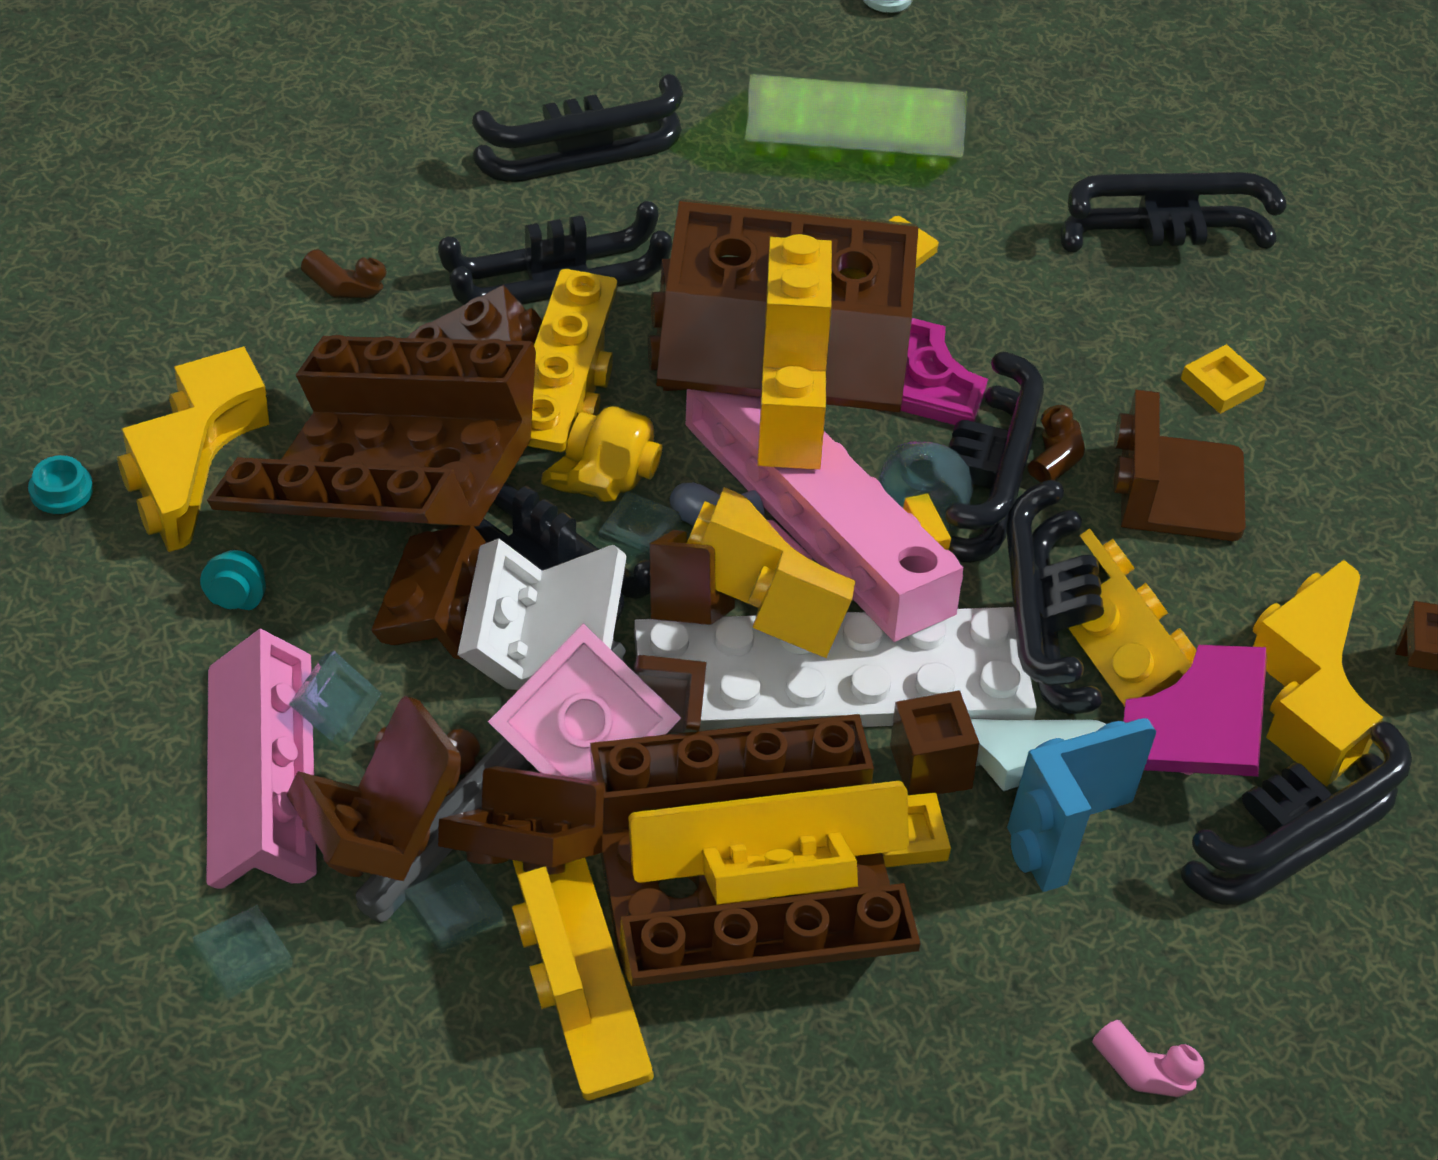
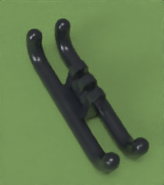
[472,74,684,182]
[1061,172,1286,252]
[438,201,672,305]
[942,352,1044,563]
[1006,480,1104,714]
[454,482,650,621]
[1181,721,1412,905]

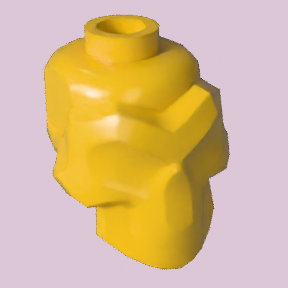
[541,406,663,502]

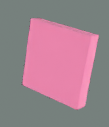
[488,623,681,781]

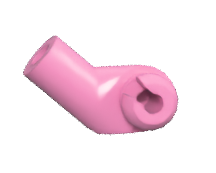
[1092,1020,1204,1097]

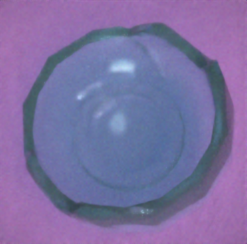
[878,441,973,532]

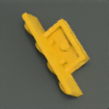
[527,269,617,452]
[1068,528,1196,707]
[628,781,909,905]
[512,858,654,1101]

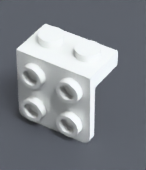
[457,539,626,690]

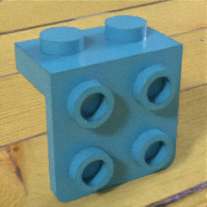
[1007,718,1156,892]

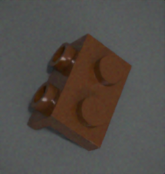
[371,525,486,659]
[438,766,604,875]

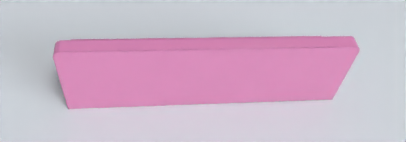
[207,628,317,889]

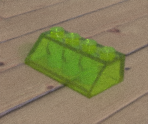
[744,74,968,171]

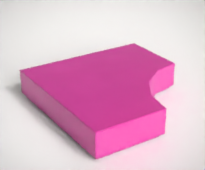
[901,318,988,425]
[1123,645,1267,777]

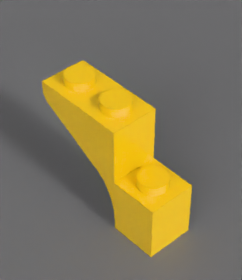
[757,234,832,470]
[117,346,269,552]
[687,487,855,658]
[1253,560,1383,787]

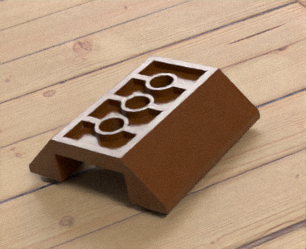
[656,199,919,412]
[207,335,536,526]
[590,714,921,986]

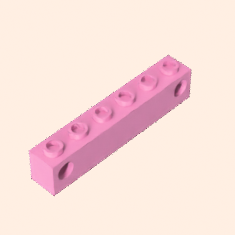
[685,389,963,642]

